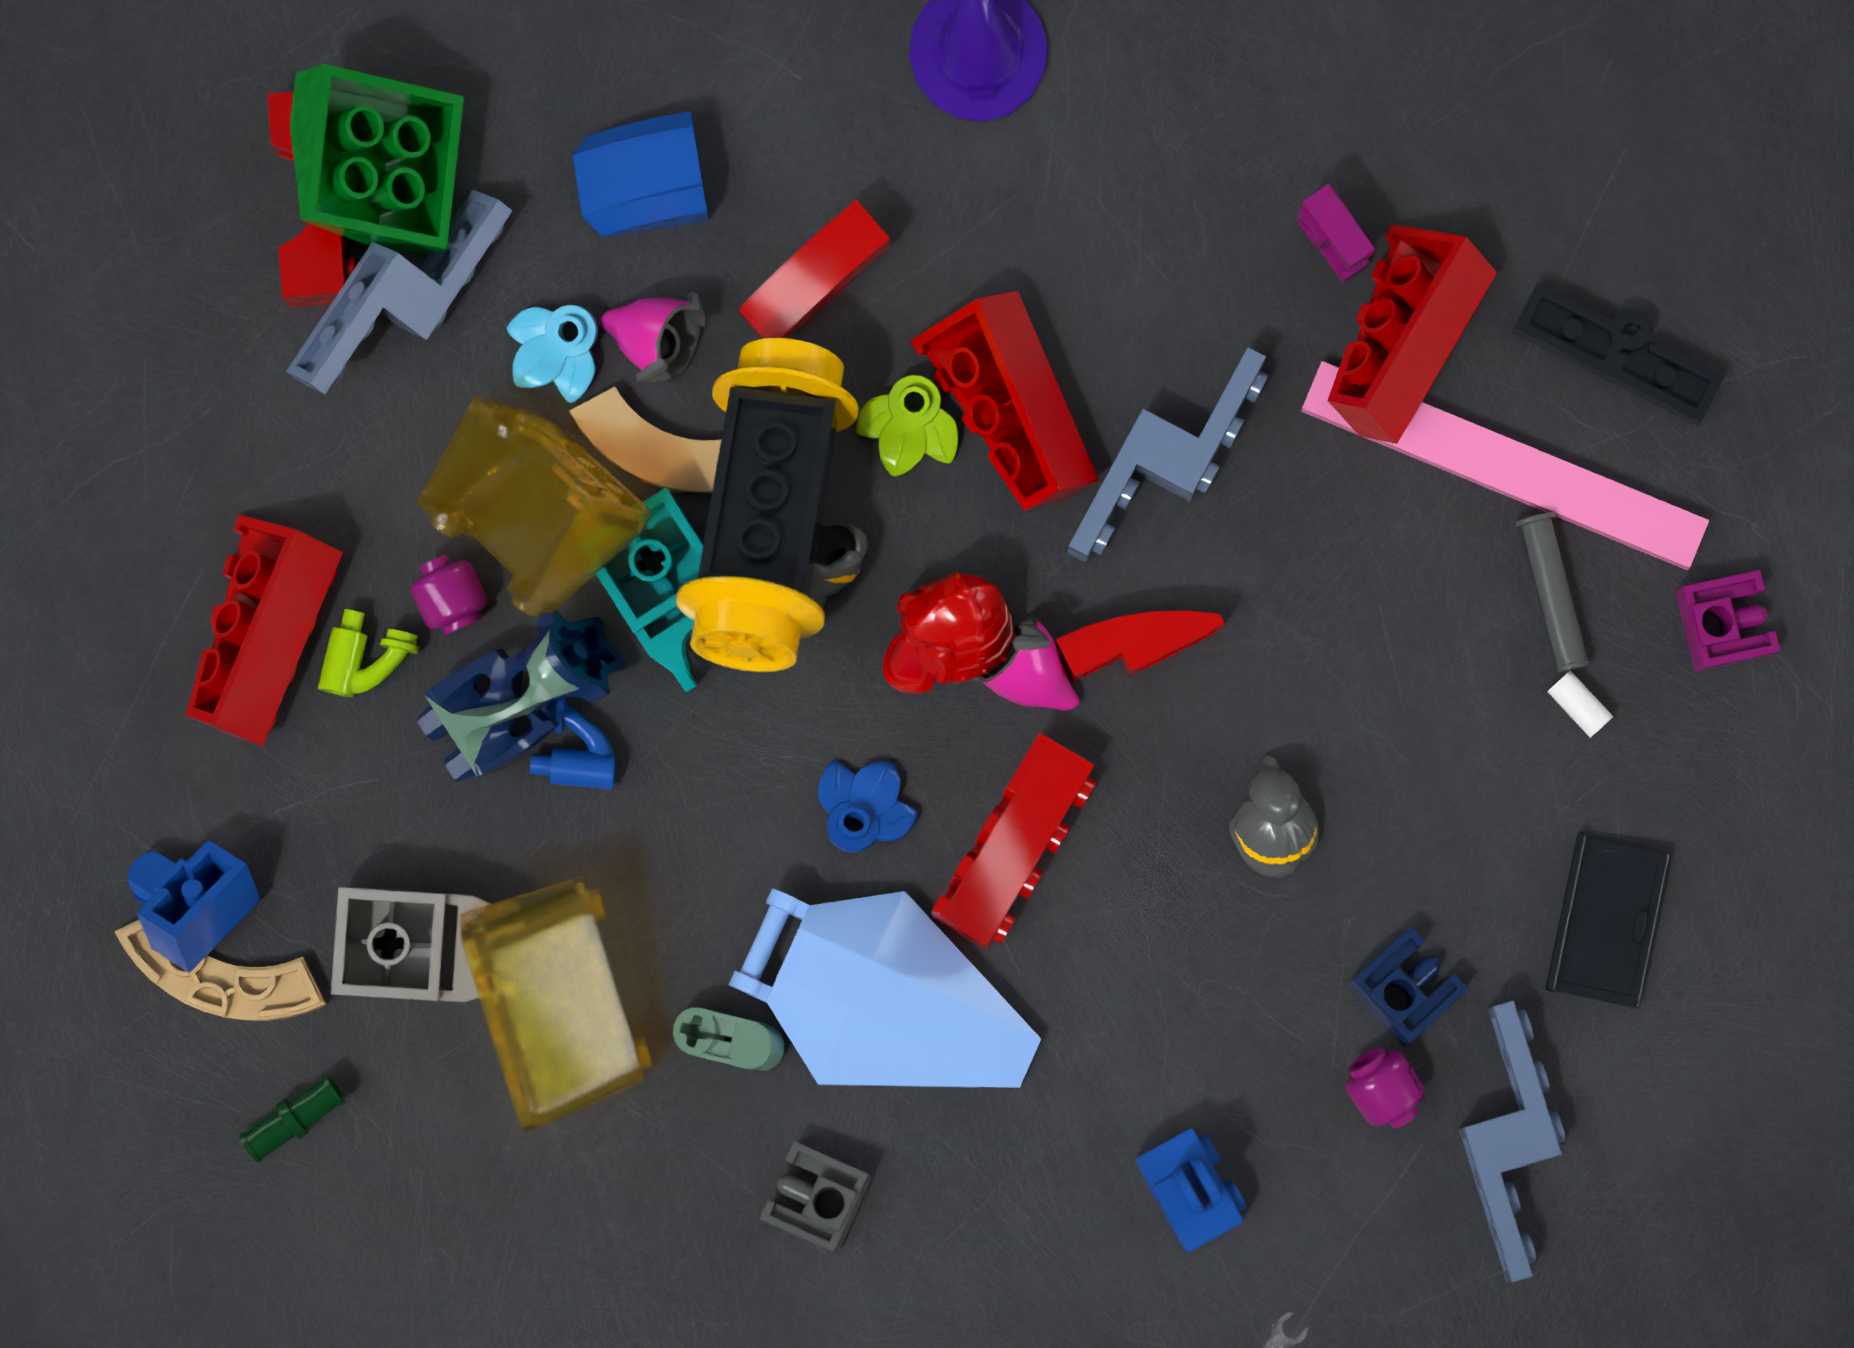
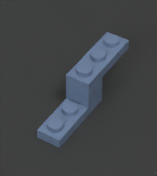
[286,189,512,394]
[1067,347,1269,563]
[1459,1001,1566,1282]

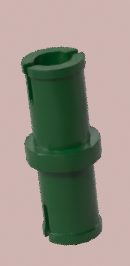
[239,1074,346,1163]

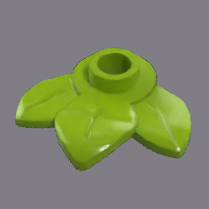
[856,374,958,477]

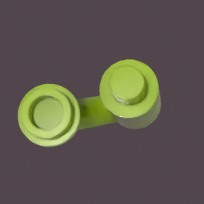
[317,609,420,697]

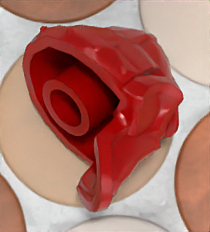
[882,572,1017,694]

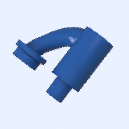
[530,697,617,790]

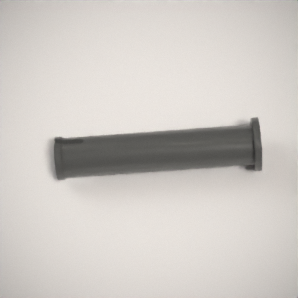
[1515,512,1590,673]

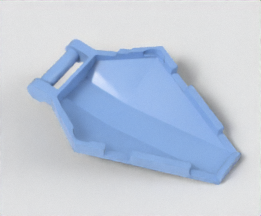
[728,888,1041,1088]

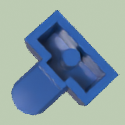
[127,840,261,973]
[1134,1128,1247,1253]

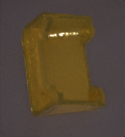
[416,395,652,617]
[460,876,653,1132]

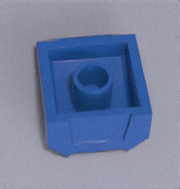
[572,111,709,237]

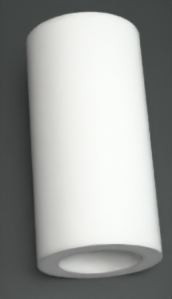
[1547,670,1613,738]

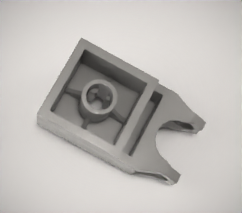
[331,886,522,1002]

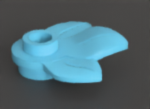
[507,305,598,403]

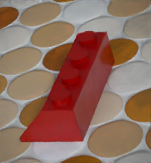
[1327,224,1497,444]
[909,291,1099,511]
[186,514,343,747]
[932,733,1097,950]

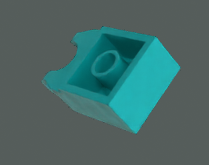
[577,488,704,692]

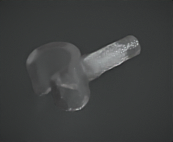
[1262,1313,1308,1348]

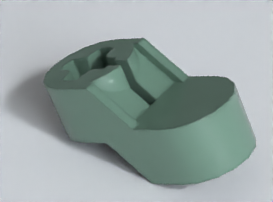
[673,1007,784,1071]

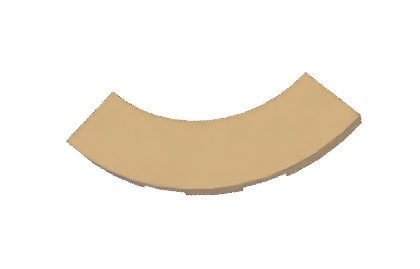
[569,387,721,494]
[114,920,327,1021]

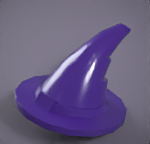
[909,0,1048,122]

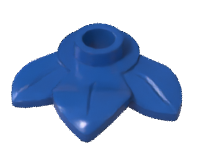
[818,760,918,853]

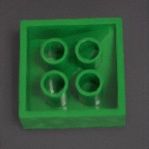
[290,64,464,256]

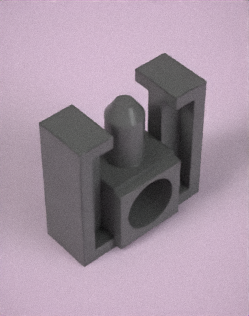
[759,1141,873,1254]

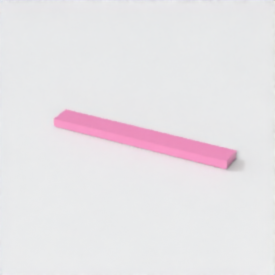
[1301,361,1709,570]

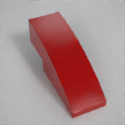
[738,199,891,339]
[1055,611,1225,683]

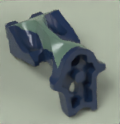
[416,607,626,782]

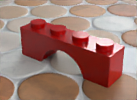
[267,92,357,308]

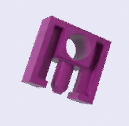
[1295,184,1375,284]
[1675,570,1781,672]

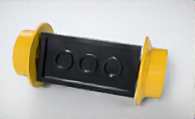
[676,338,859,672]

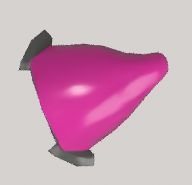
[600,291,706,382]
[972,617,1080,711]

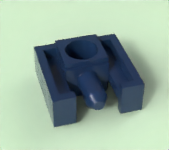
[1347,926,1469,1047]

